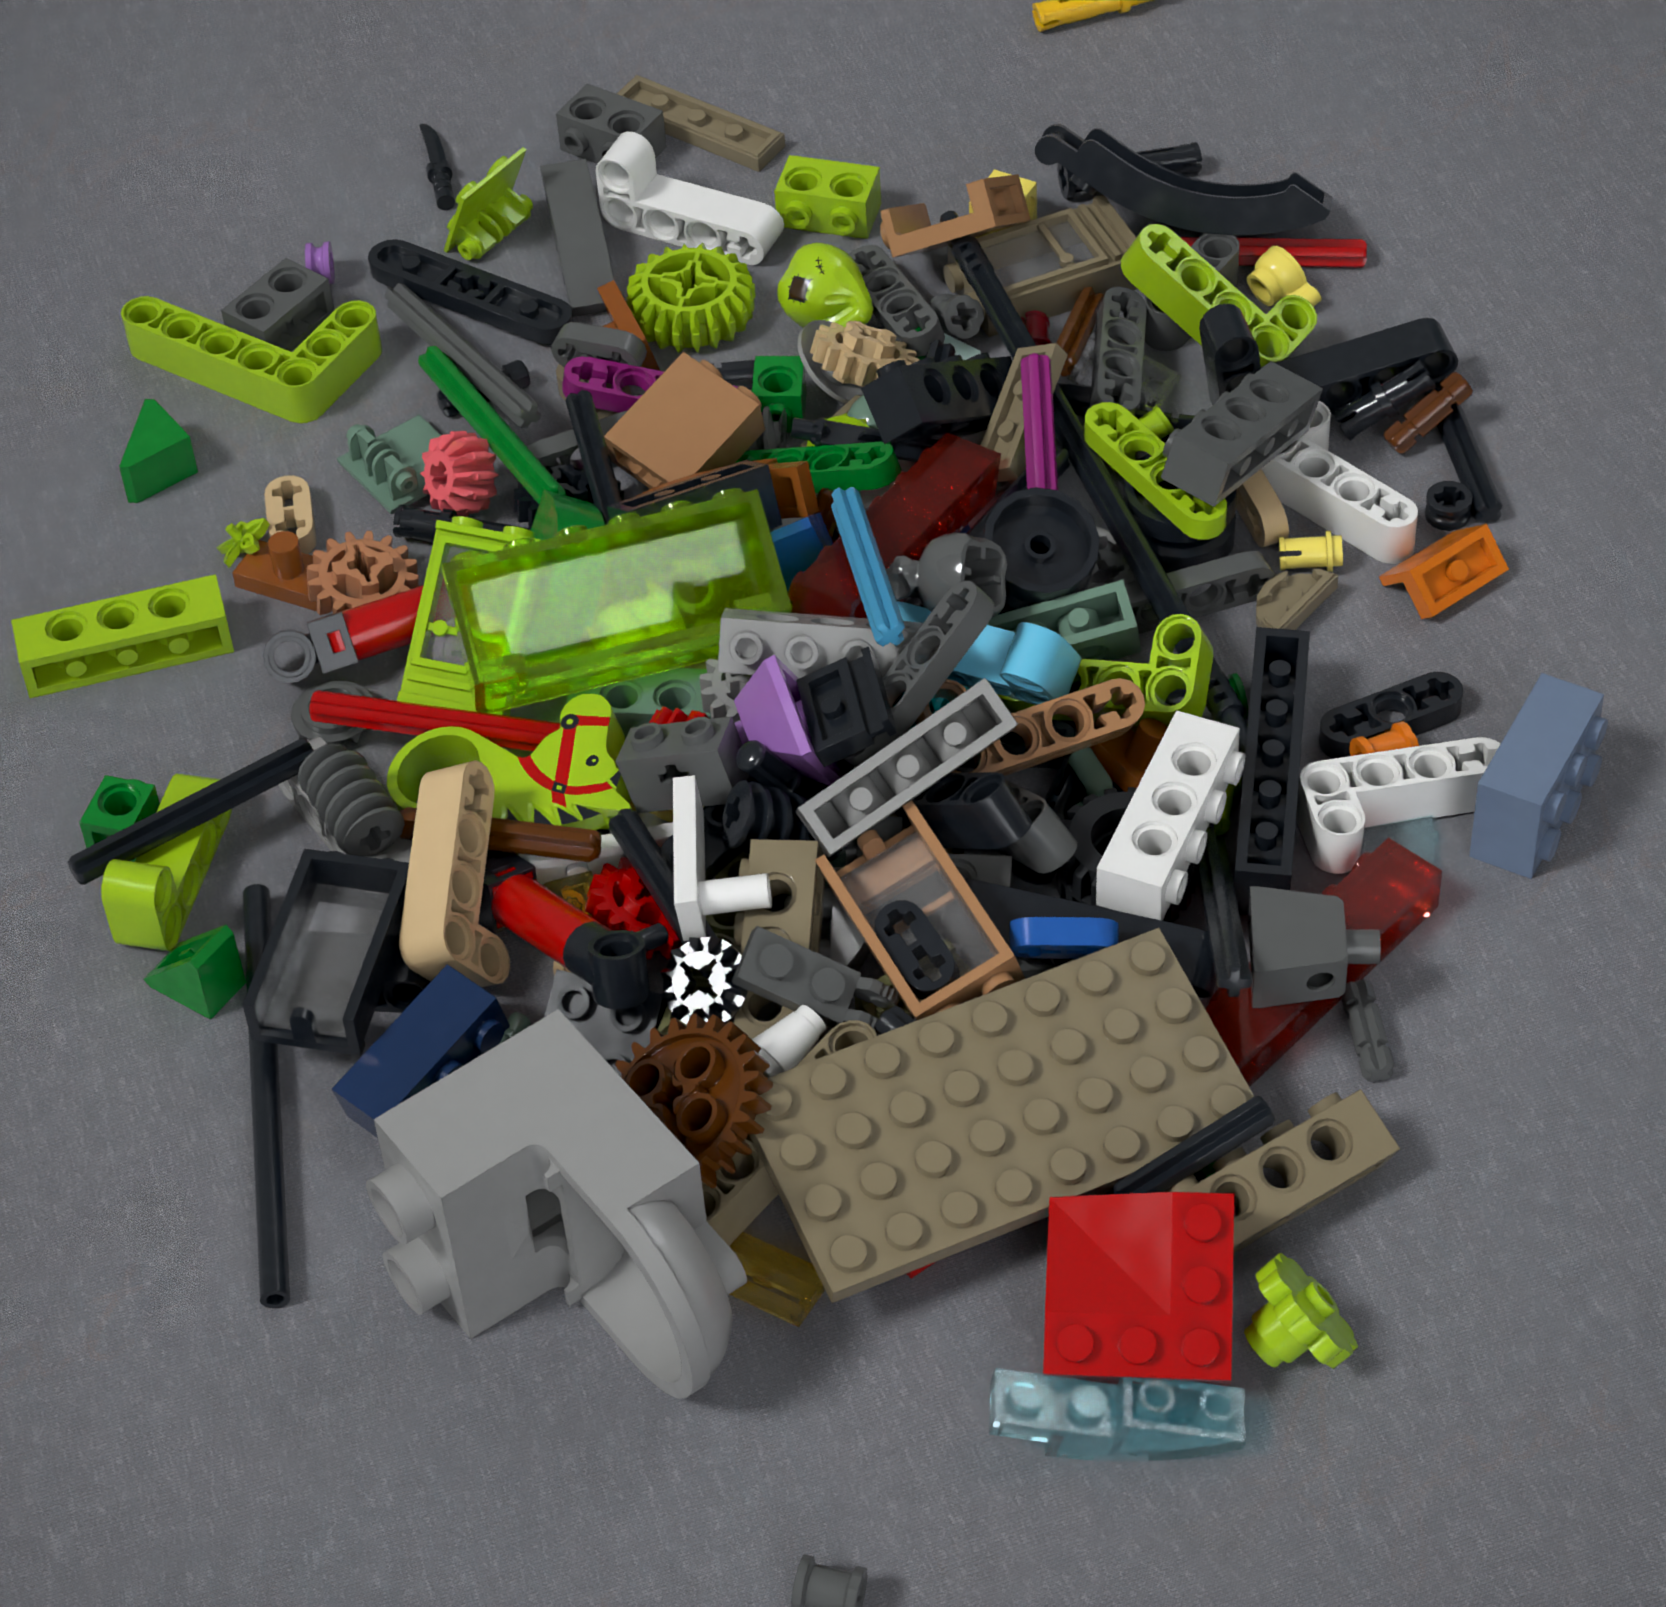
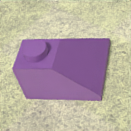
[734,655,844,786]

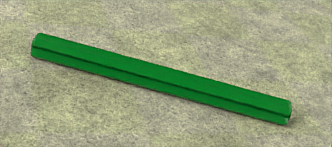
[418,346,566,504]

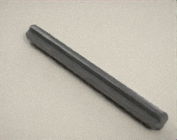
[384,283,541,428]

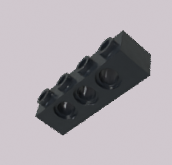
[861,352,1013,444]

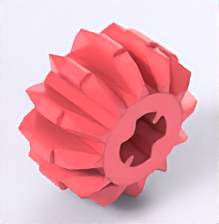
[420,431,499,517]

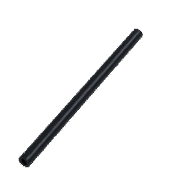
[243,884,290,1308]

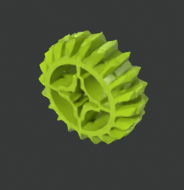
[626,243,756,353]

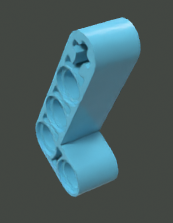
[897,601,1082,705]

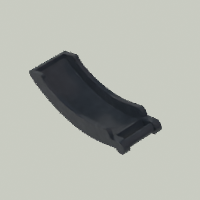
[1035,124,1332,235]

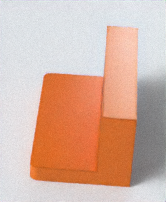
[1379,523,1509,619]

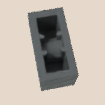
[616,716,750,813]

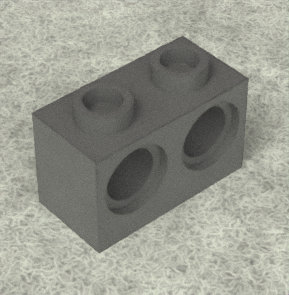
[556,83,667,164]
[221,258,334,352]

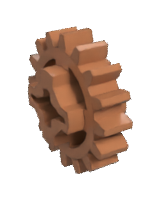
[307,531,419,616]

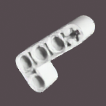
[596,131,784,265]
[1261,401,1418,564]
[1296,737,1501,874]

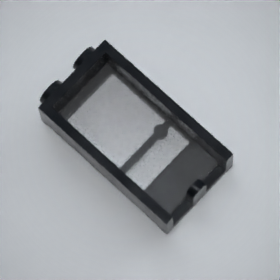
[242,849,409,1056]

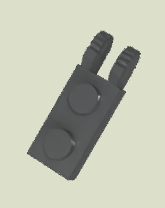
[732,926,900,1036]

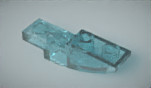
[989,1368,1246,1461]

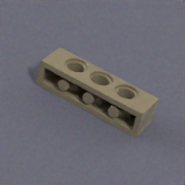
[726,839,826,1039]
[1166,1089,1400,1254]

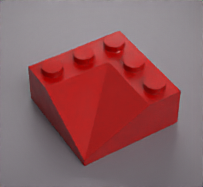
[1043,1192,1234,1388]

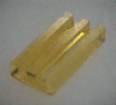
[729,1232,825,1327]

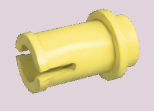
[1279,531,1343,572]

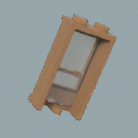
[815,800,1025,1021]

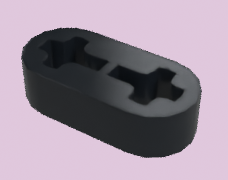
[875,900,960,1000]

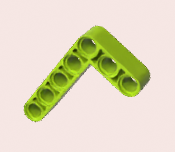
[121,296,382,423]

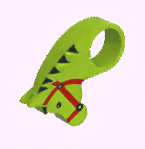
[387,694,633,856]

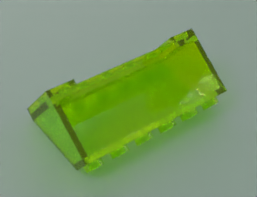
[442,488,792,713]

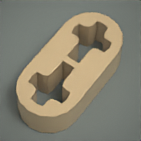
[1236,469,1289,547]
[264,475,317,554]

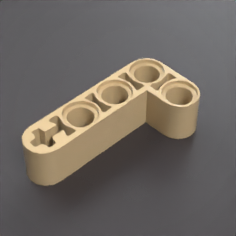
[399,760,510,987]

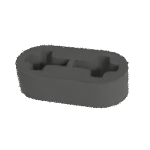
[551,322,647,367]

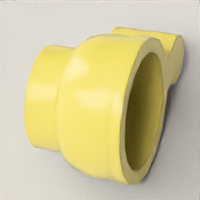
[1247,246,1322,307]

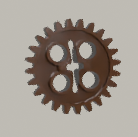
[615,1013,773,1189]

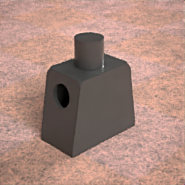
[1248,886,1381,1008]

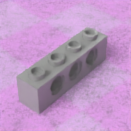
[718,608,939,678]
[796,678,1018,858]

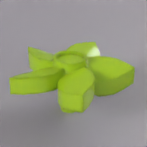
[216,518,270,568]

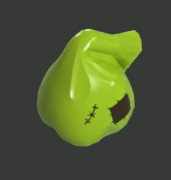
[777,243,873,328]

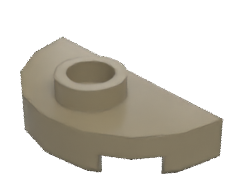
[1256,569,1338,630]

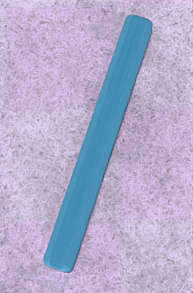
[831,487,905,647]

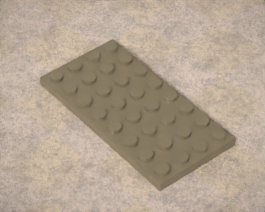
[749,928,1254,1303]

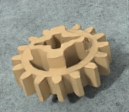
[810,321,919,387]

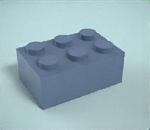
[1469,673,1608,879]

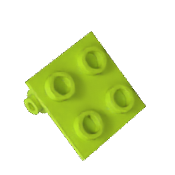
[444,147,533,260]

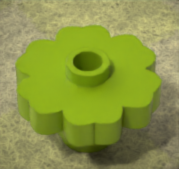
[1244,1253,1358,1369]

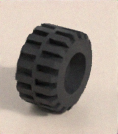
[1057,787,1196,923]

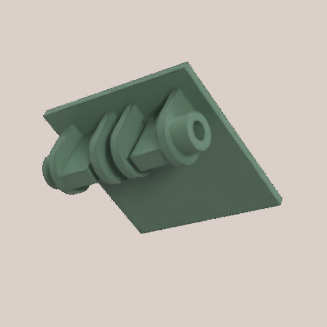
[337,415,441,515]

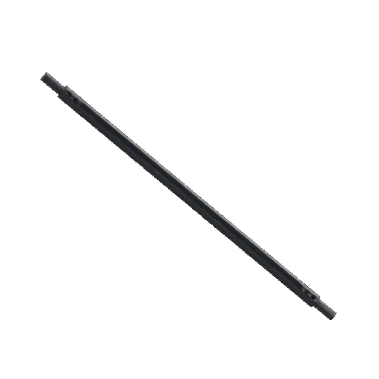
[940,211,1262,754]

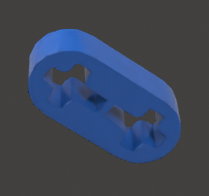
[1009,917,1119,959]

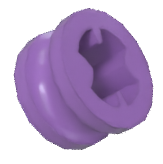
[305,241,335,284]

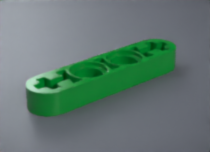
[734,442,902,493]

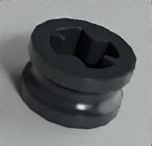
[1425,481,1473,531]

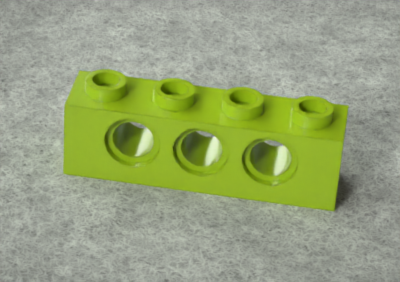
[11,574,234,698]

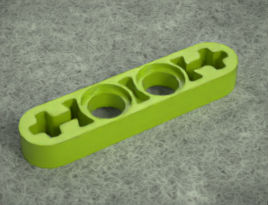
[1084,402,1227,540]

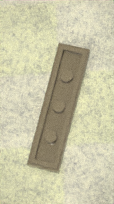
[616,75,785,172]

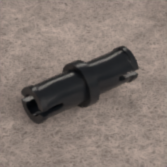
[1333,359,1437,441]

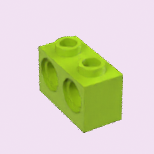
[774,155,882,239]

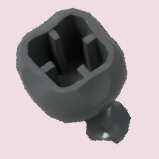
[886,533,1007,619]

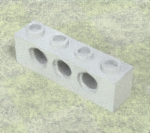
[1096,710,1245,921]

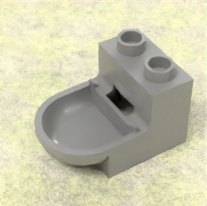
[366,1009,747,1399]

